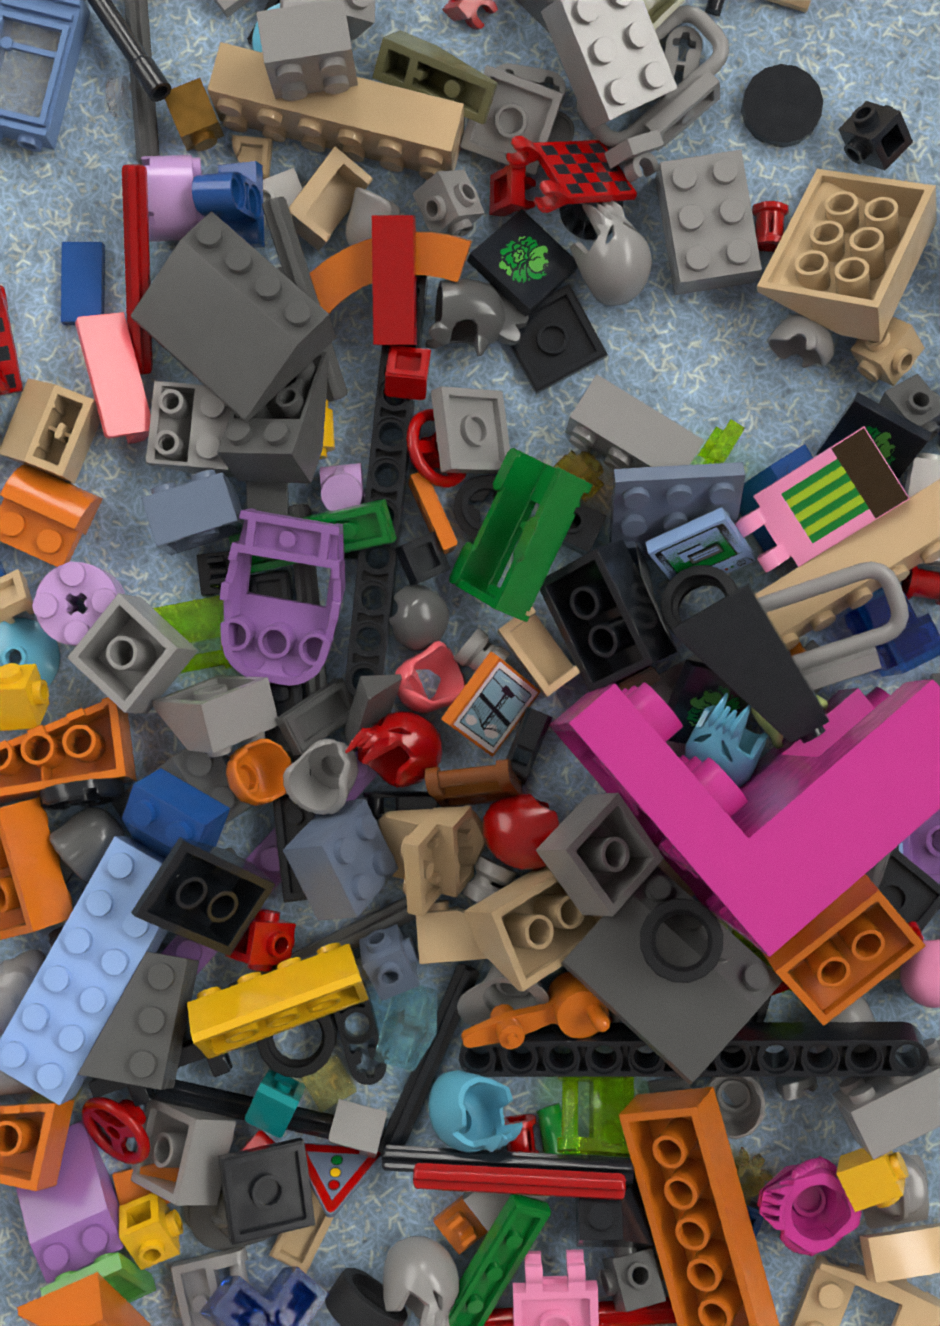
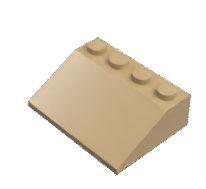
[757,169,937,342]

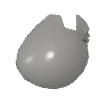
[570,201,652,306]
[383,1236,459,1326]

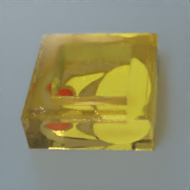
[301,1054,357,1112]

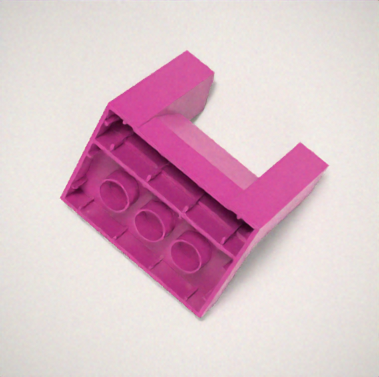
[549,679,940,957]

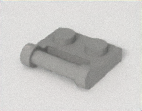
[170,1246,263,1326]

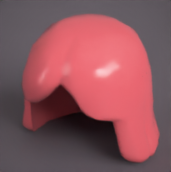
[395,641,466,713]

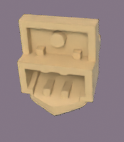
[379,805,486,917]

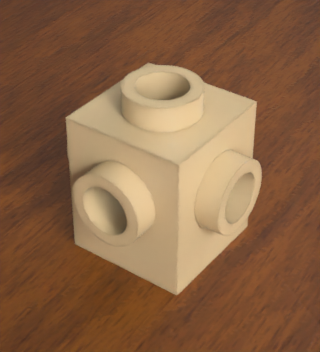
[850,317,925,386]

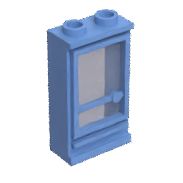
[0,0,90,152]

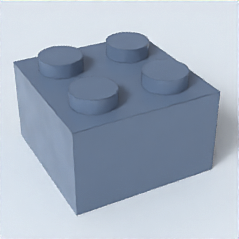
[141,470,244,555]
[283,799,398,921]

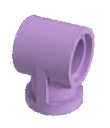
[320,463,365,511]

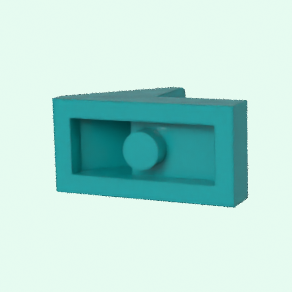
[245,1068,307,1138]

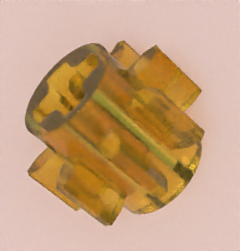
[553,450,604,502]
[734,1147,773,1205]

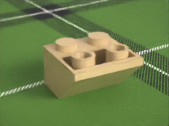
[0,378,100,484]

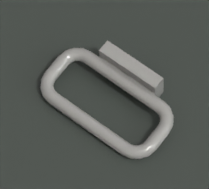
[576,5,729,151]
[758,561,909,690]

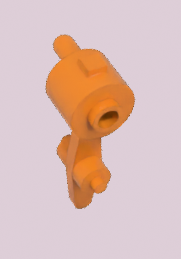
[461,972,610,1049]

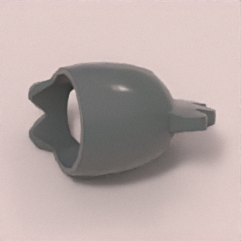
[425,278,529,356]

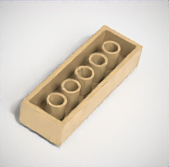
[207,42,464,180]

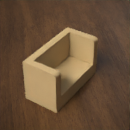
[289,147,373,251]
[497,606,581,698]

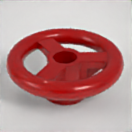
[406,409,467,488]
[81,1097,150,1164]

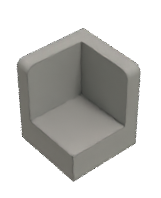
[328,1099,387,1159]

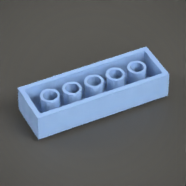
[0,836,168,1105]

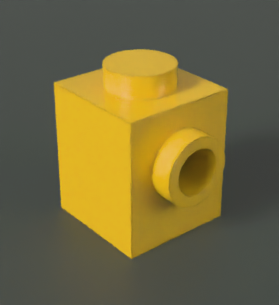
[0,663,50,731]
[836,1148,909,1212]
[119,1193,184,1270]

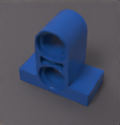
[192,161,265,248]

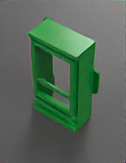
[449,448,593,622]

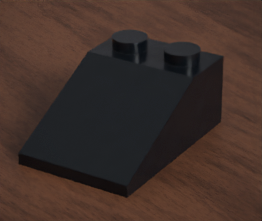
[131,837,276,956]

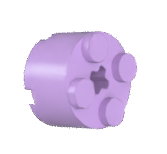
[141,155,205,242]
[32,561,125,646]

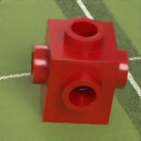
[225,909,296,972]

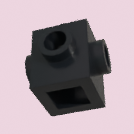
[838,101,913,171]

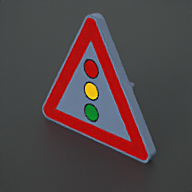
[305,1143,382,1218]

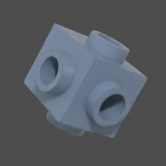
[356,924,420,1001]

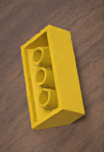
[187,942,369,1059]

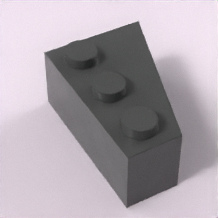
[77,952,199,1090]

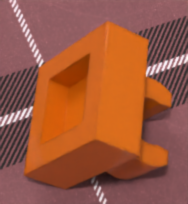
[433,1195,488,1255]

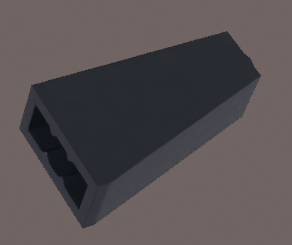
[672,583,830,743]

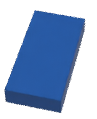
[61,242,105,325]

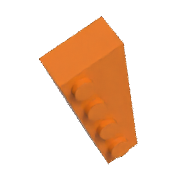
[0,697,137,803]
[0,1100,75,1191]

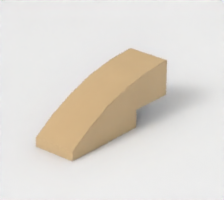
[859,1223,940,1283]

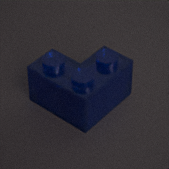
[844,587,940,677]
[199,1267,329,1326]

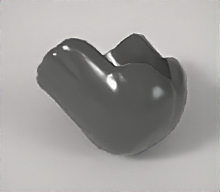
[49,807,125,884]

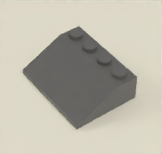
[130,211,336,423]
[561,866,783,1085]

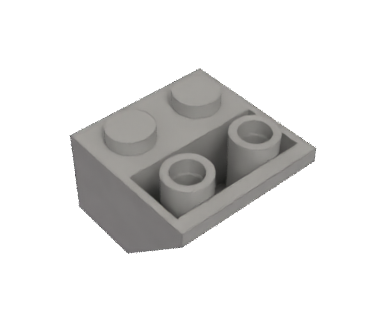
[146,381,235,478]

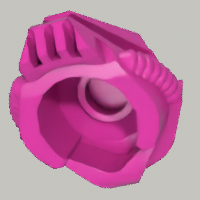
[757,1156,862,1257]

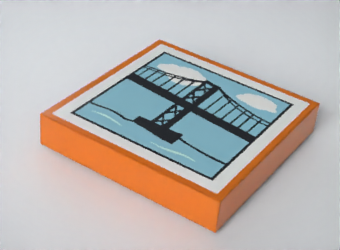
[441,651,541,757]

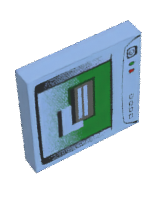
[645,507,756,580]

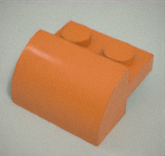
[0,464,103,567]

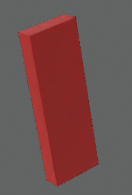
[372,215,417,345]

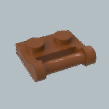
[425,759,523,807]

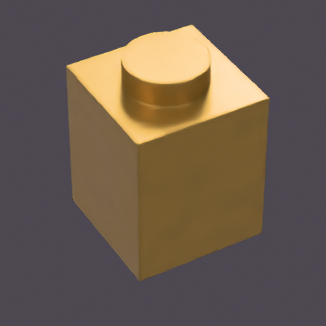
[165,78,224,151]

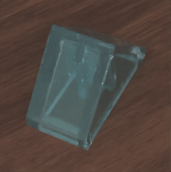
[373,985,437,1071]

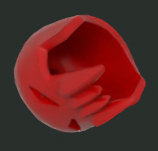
[345,711,442,788]
[482,794,559,870]

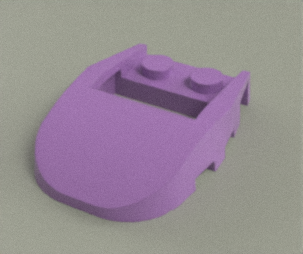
[219,508,346,686]

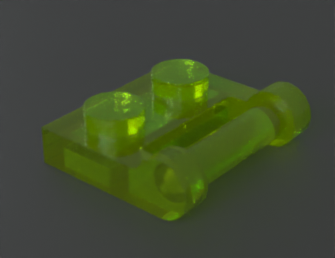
[153,595,233,674]
[557,1077,634,1158]

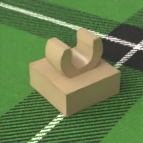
[0,569,34,624]

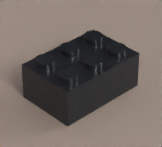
[540,539,677,692]

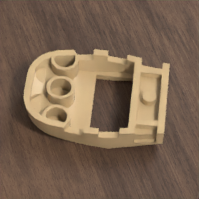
[790,1255,940,1326]

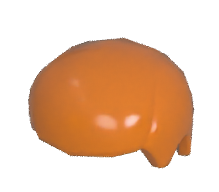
[225,739,292,806]

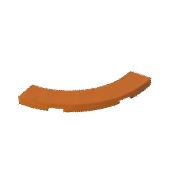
[310,231,472,314]

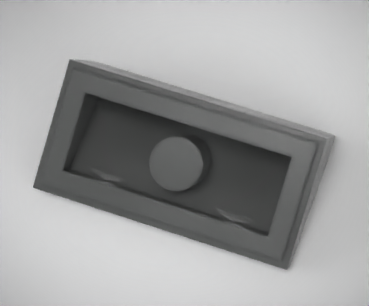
[343,674,402,753]

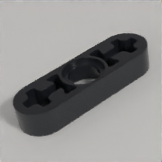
[334,979,387,1085]

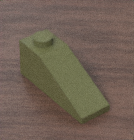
[372,30,498,125]

